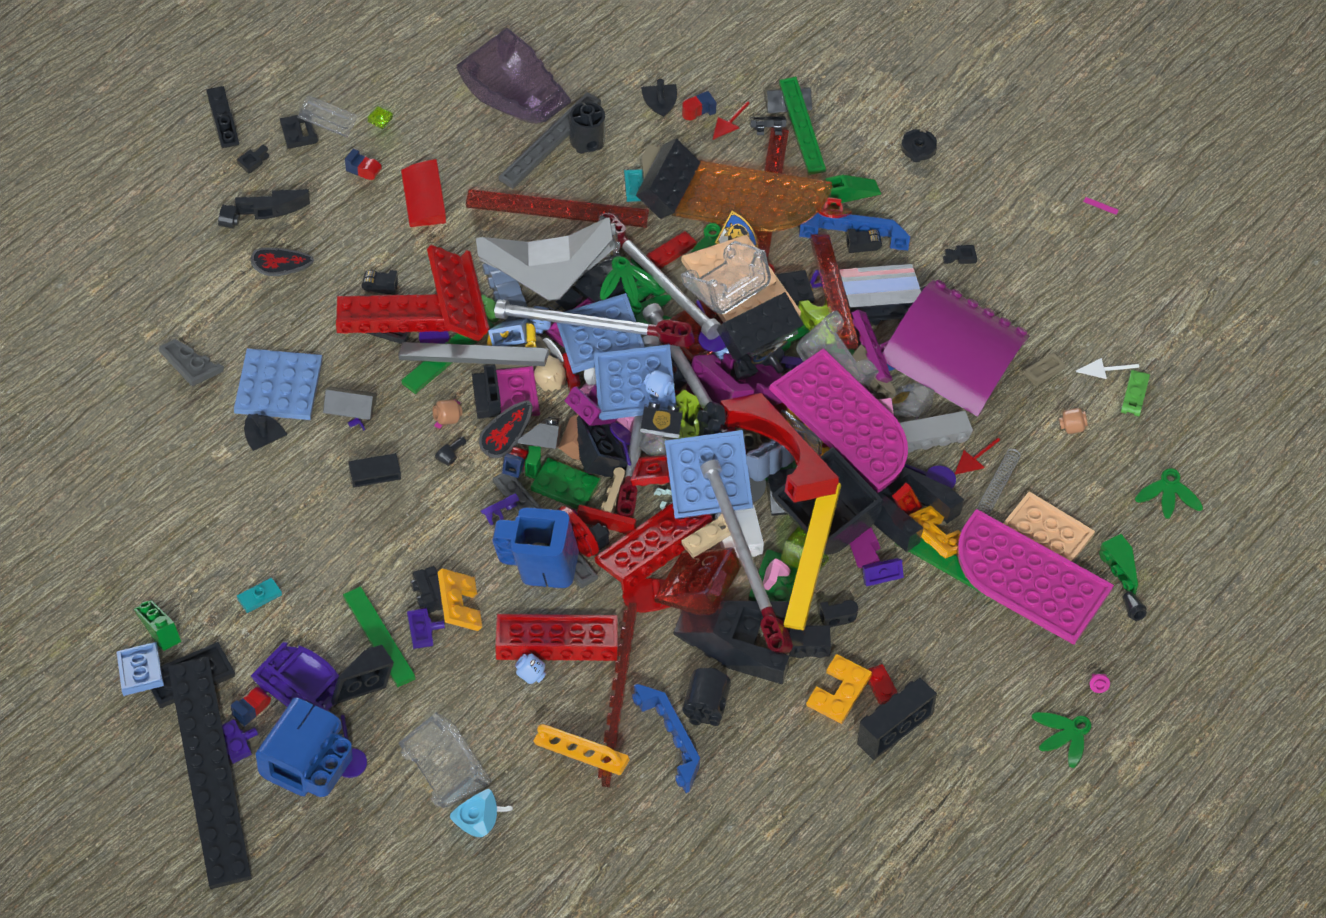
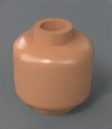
[433,399,463,425]
[1059,408,1088,434]

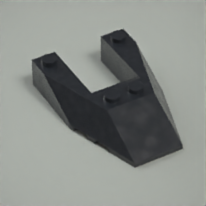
[874,467,964,552]
[673,600,790,685]

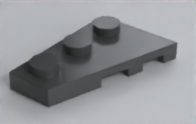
[159,339,224,387]

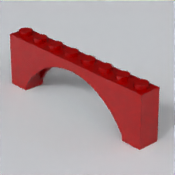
[720,393,839,503]

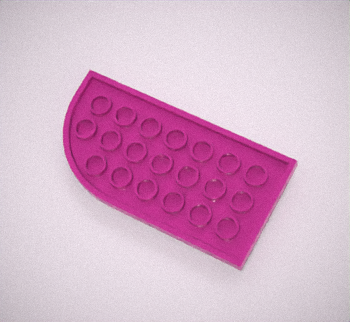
[769,348,908,493]
[958,509,1114,645]

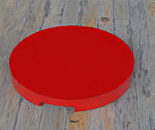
[557,506,599,557]

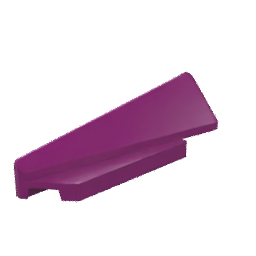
[850,527,881,568]

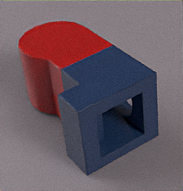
[682,91,717,121]
[345,148,382,180]
[502,447,529,478]
[231,687,271,727]

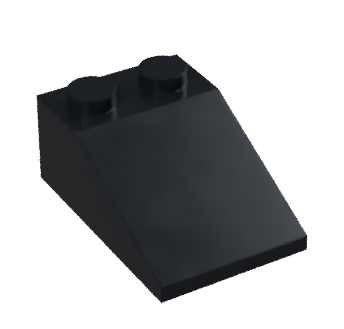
[575,253,637,303]
[577,416,627,478]
[331,645,394,705]

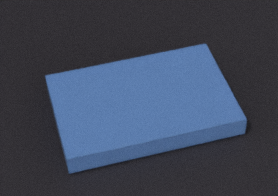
[117,642,164,696]

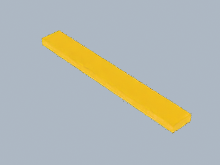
[784,483,841,630]

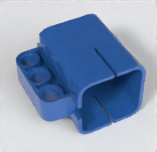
[492,508,579,588]
[256,698,353,797]

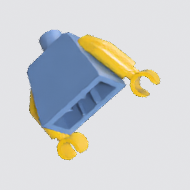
[486,318,537,348]

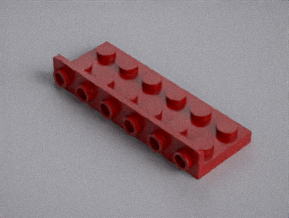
[427,245,489,342]
[336,294,450,334]
[594,503,712,592]
[496,614,617,661]

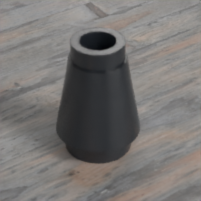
[1123,591,1147,621]

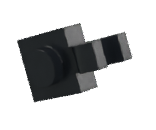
[236,144,270,174]
[943,245,977,264]

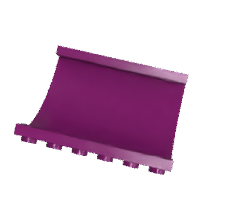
[882,280,1030,417]

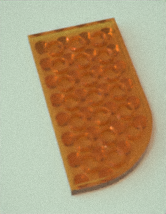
[672,160,832,231]

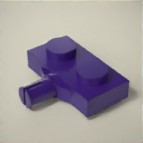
[407,608,445,649]
[222,719,258,764]

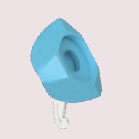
[450,789,513,837]

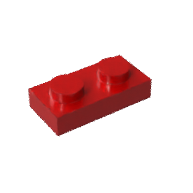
[562,353,581,392]
[867,664,897,704]

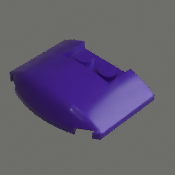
[251,642,339,721]

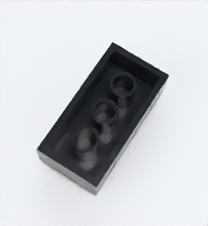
[636,138,701,219]
[716,292,804,362]
[857,677,937,760]

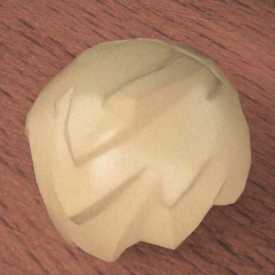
[534,355,566,392]

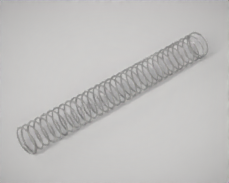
[976,449,1021,516]

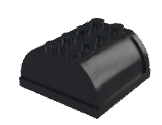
[772,447,884,555]

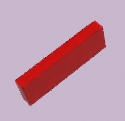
[892,483,922,515]
[578,505,636,534]

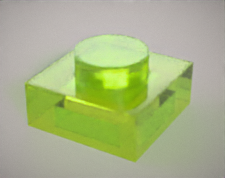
[367,106,393,129]

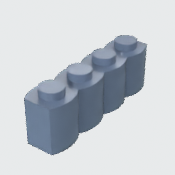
[482,263,527,321]
[746,429,805,481]

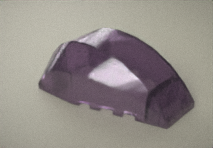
[456,28,571,124]

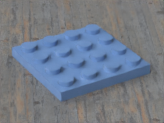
[557,293,645,373]
[594,344,676,420]
[234,348,322,420]
[665,430,753,519]

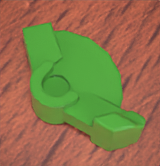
[481,295,499,322]

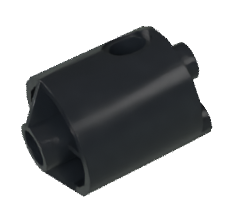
[569,102,605,154]
[682,668,731,726]

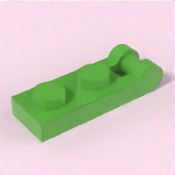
[1121,370,1150,417]

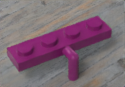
[852,310,893,383]

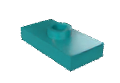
[624,169,643,202]
[237,577,282,613]

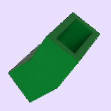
[525,446,541,479]

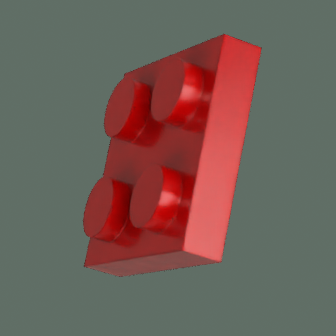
[631,455,670,486]

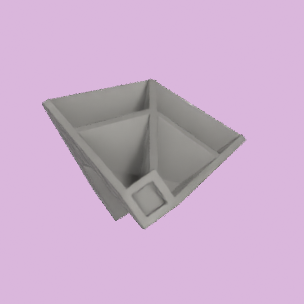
[476,218,616,301]

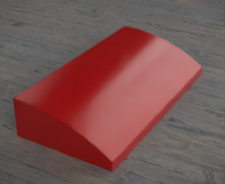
[401,159,446,227]

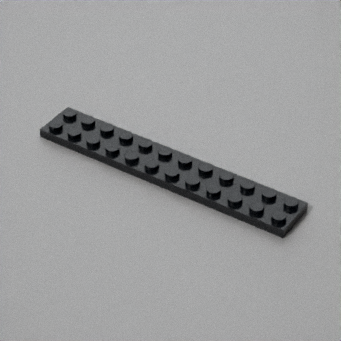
[168,657,252,889]

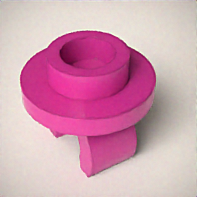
[1089,673,1110,693]

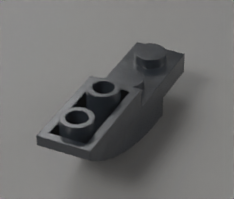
[206,86,239,149]
[235,189,310,220]

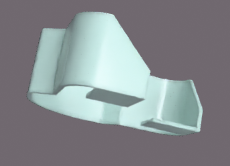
[654,488,673,510]

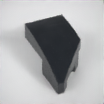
[734,356,759,380]

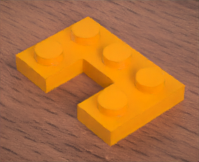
[909,505,961,559]
[438,568,482,631]
[806,654,872,724]

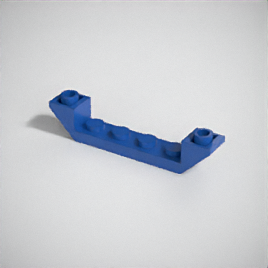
[799,213,910,251]
[632,684,700,793]

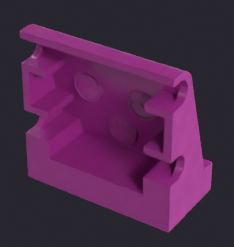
[686,353,784,406]

